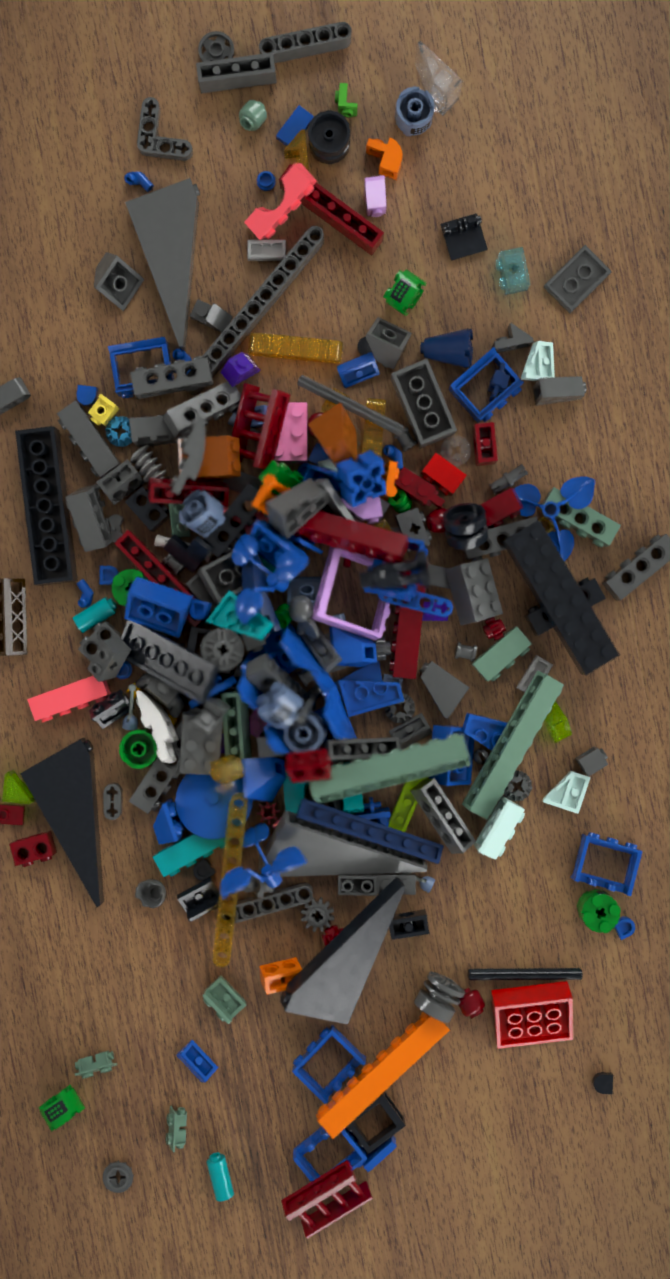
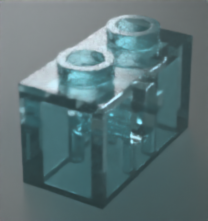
[495,247,531,295]

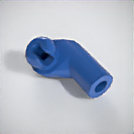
[124,172,154,192]
[172,349,192,375]
[383,445,404,470]

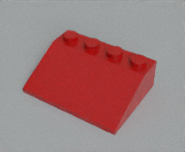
[491,981,573,1049]

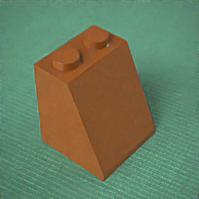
[308,402,357,469]
[178,436,241,481]

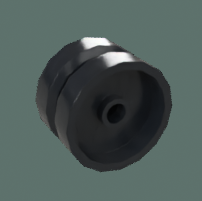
[308,110,351,164]
[443,503,488,550]

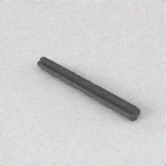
[298,375,404,436]

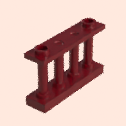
[232,383,291,469]
[281,1160,373,1239]

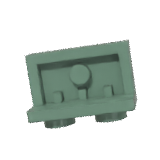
[202,975,247,1024]

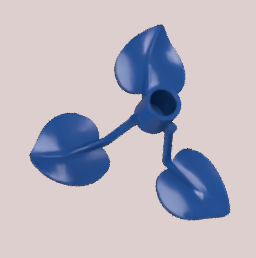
[514,477,595,561]
[232,534,309,625]
[220,823,307,899]

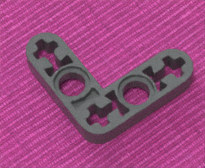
[137,97,193,161]

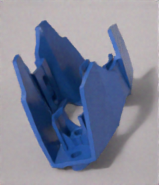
[237,622,357,755]

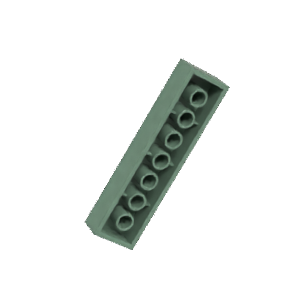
[309,734,470,804]

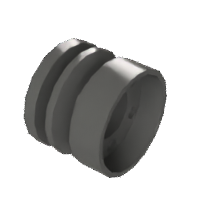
[200,629,243,670]
[414,971,465,1023]

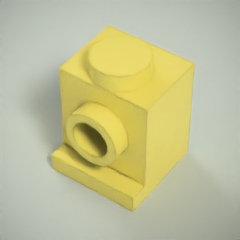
[88,394,119,427]

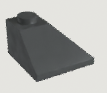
[94,252,144,311]
[366,317,412,369]

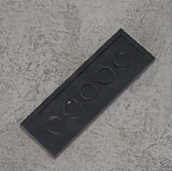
[121,620,220,704]

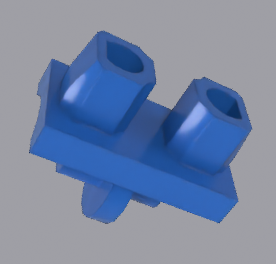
[355,797,391,826]

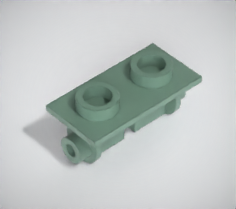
[167,503,190,538]
[75,1050,117,1079]
[166,1106,187,1152]

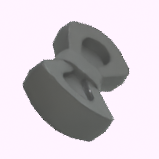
[108,514,124,543]

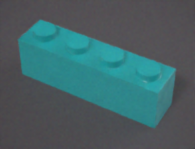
[153,833,233,877]

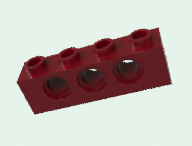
[148,478,229,507]

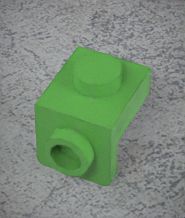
[335,83,358,118]

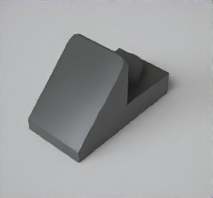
[190,299,233,333]
[492,323,534,353]
[192,696,231,735]

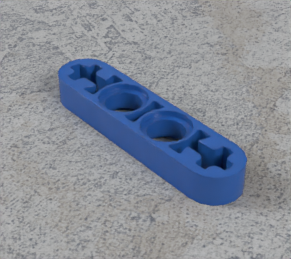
[378,587,453,617]

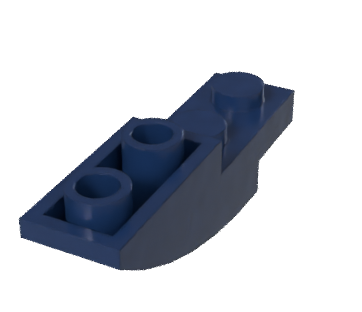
[242,554,281,634]

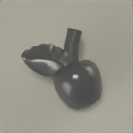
[289,595,319,638]

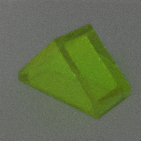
[544,701,572,743]
[2,770,35,804]

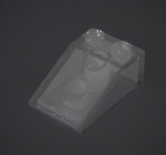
[415,41,463,116]

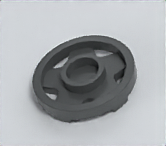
[198,31,234,62]

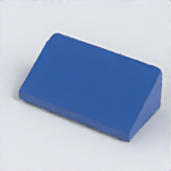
[337,352,380,388]
[176,1040,218,1083]

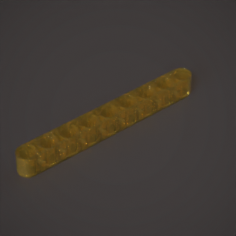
[213,792,248,967]

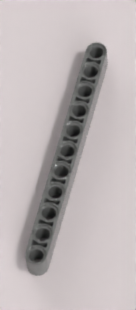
[186,226,324,395]

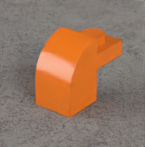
[366,137,402,180]

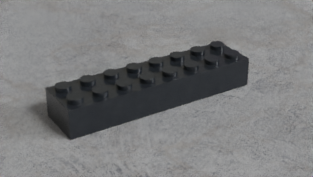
[15,426,78,586]
[502,520,620,675]

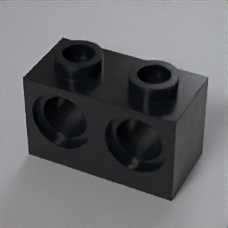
[125,487,170,532]

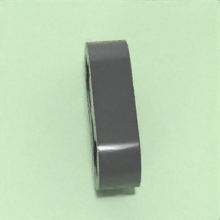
[103,783,123,820]

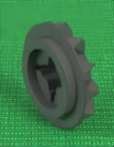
[384,693,415,723]
[504,770,532,801]
[103,1160,134,1193]

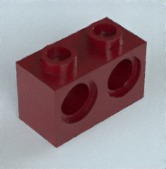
[286,749,332,783]
[9,830,57,867]

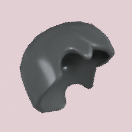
[135,879,166,909]

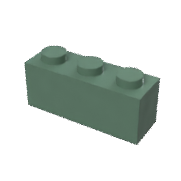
[471,626,532,682]

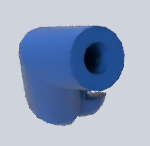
[76,579,94,608]

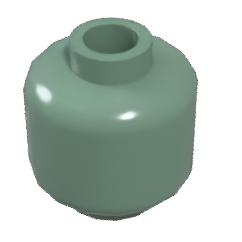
[239,100,267,131]

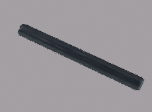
[468,968,583,980]

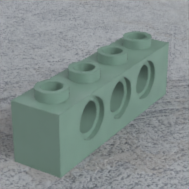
[539,487,621,548]

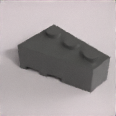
[129,415,192,448]
[266,479,328,539]
[65,484,112,552]

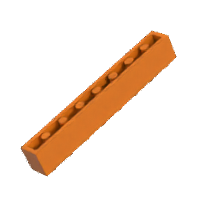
[316,1012,450,1139]

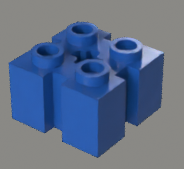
[337,450,386,508]

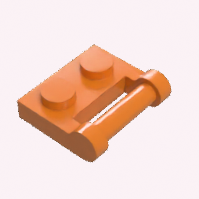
[380,461,399,501]
[251,474,291,515]

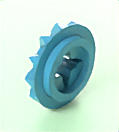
[105,416,132,447]

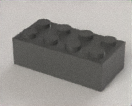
[390,359,457,449]

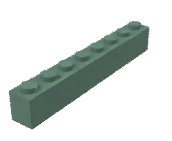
[462,670,564,820]

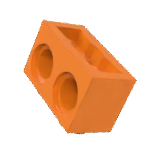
[259,957,302,995]

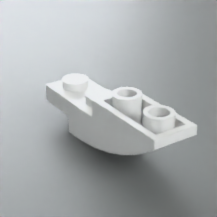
[136,690,178,763]

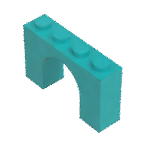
[283,762,364,814]

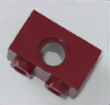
[472,422,498,466]

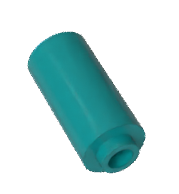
[73,597,117,633]
[206,1152,234,1201]

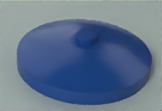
[175,762,253,840]

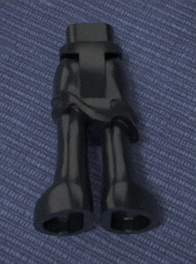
[359,550,430,589]

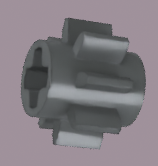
[374,636,391,661]

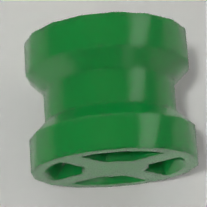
[388,489,412,513]
[274,604,293,628]

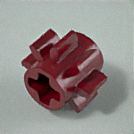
[482,617,506,641]
[256,802,280,824]
[322,925,343,946]

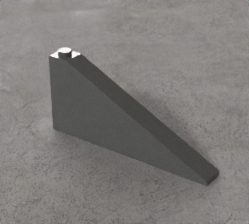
[125,178,200,351]
[258,810,428,877]

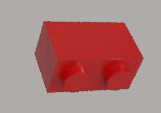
[421,453,467,496]

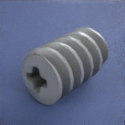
[130,444,170,482]

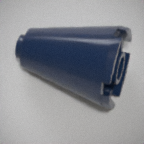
[420,328,473,368]

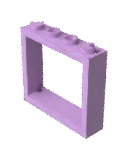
[311,547,391,641]

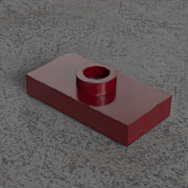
[0,804,25,825]

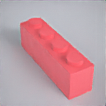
[27,676,111,723]

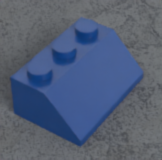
[250,520,310,581]
[124,577,193,638]
[429,725,474,786]

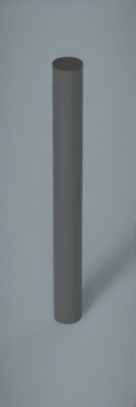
[296,688,320,724]

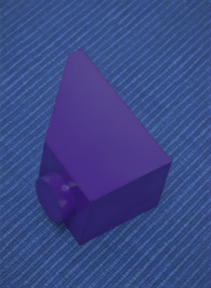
[220,352,260,387]

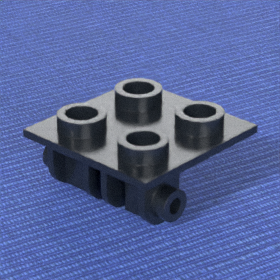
[440,213,488,261]

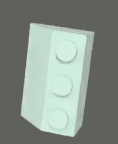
[474,796,525,860]

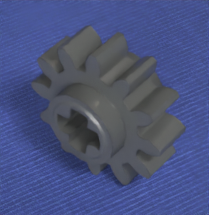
[301,897,334,932]

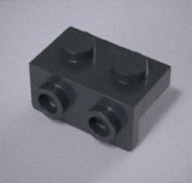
[89,689,135,729]
[177,877,223,922]

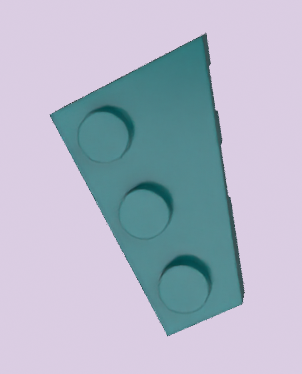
[206,590,274,641]

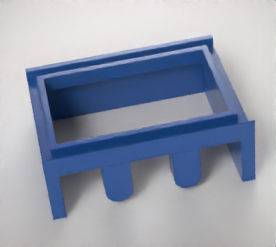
[107,337,174,398]
[448,347,524,424]
[363,538,428,603]
[570,832,642,896]
[292,1025,366,1104]
[293,1127,367,1182]

